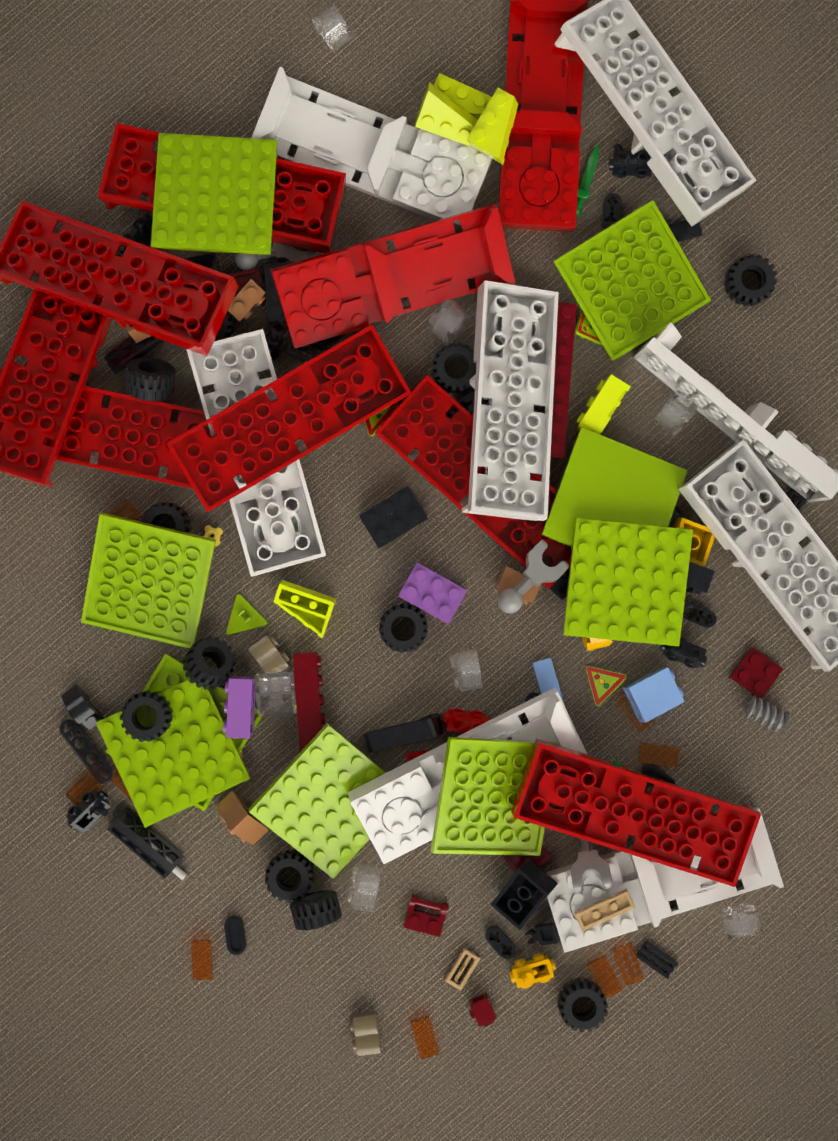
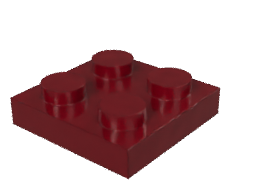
[729,647,783,699]

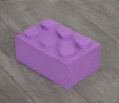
[398,562,467,624]
[223,676,257,739]

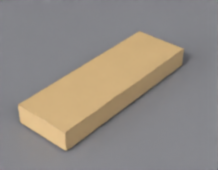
[574,888,636,931]

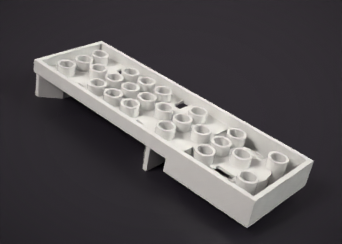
[554,0,757,226]
[252,67,492,232]
[462,280,559,521]
[633,323,838,503]
[187,329,326,577]
[678,439,838,672]
[348,687,587,864]
[545,807,784,953]

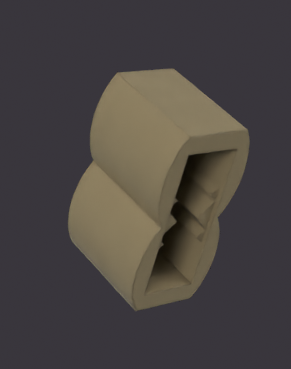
[248,634,290,680]
[350,1011,381,1056]

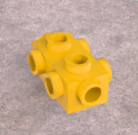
[509,953,556,989]

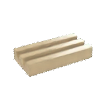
[445,947,481,991]

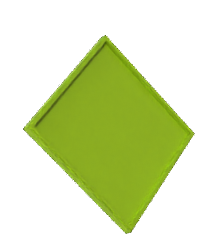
[541,427,688,547]

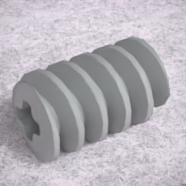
[746,695,790,732]

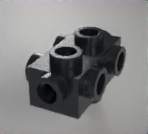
[609,144,652,179]
[119,214,153,254]
[660,637,707,668]
[67,789,111,834]

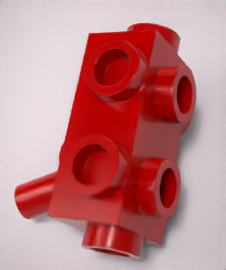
[443,708,490,733]

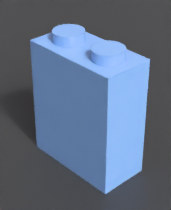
[623,667,685,723]

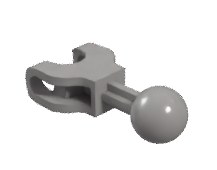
[234,242,315,270]
[498,540,569,614]
[571,838,612,893]

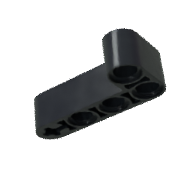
[364,713,444,753]

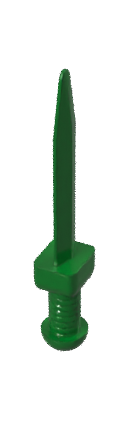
[576,145,599,217]

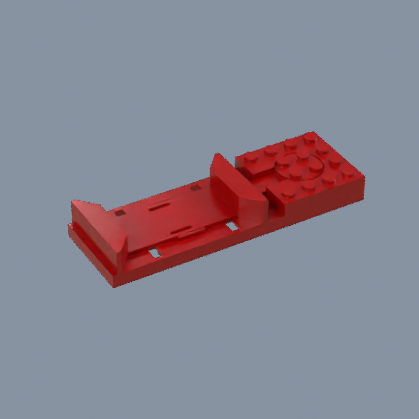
[498,0,589,232]
[98,123,346,253]
[0,201,239,356]
[270,204,515,348]
[0,277,113,488]
[166,324,411,513]
[0,368,211,489]
[375,375,572,589]
[511,738,761,887]

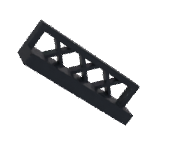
[107,807,184,879]

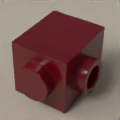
[469,992,497,1027]

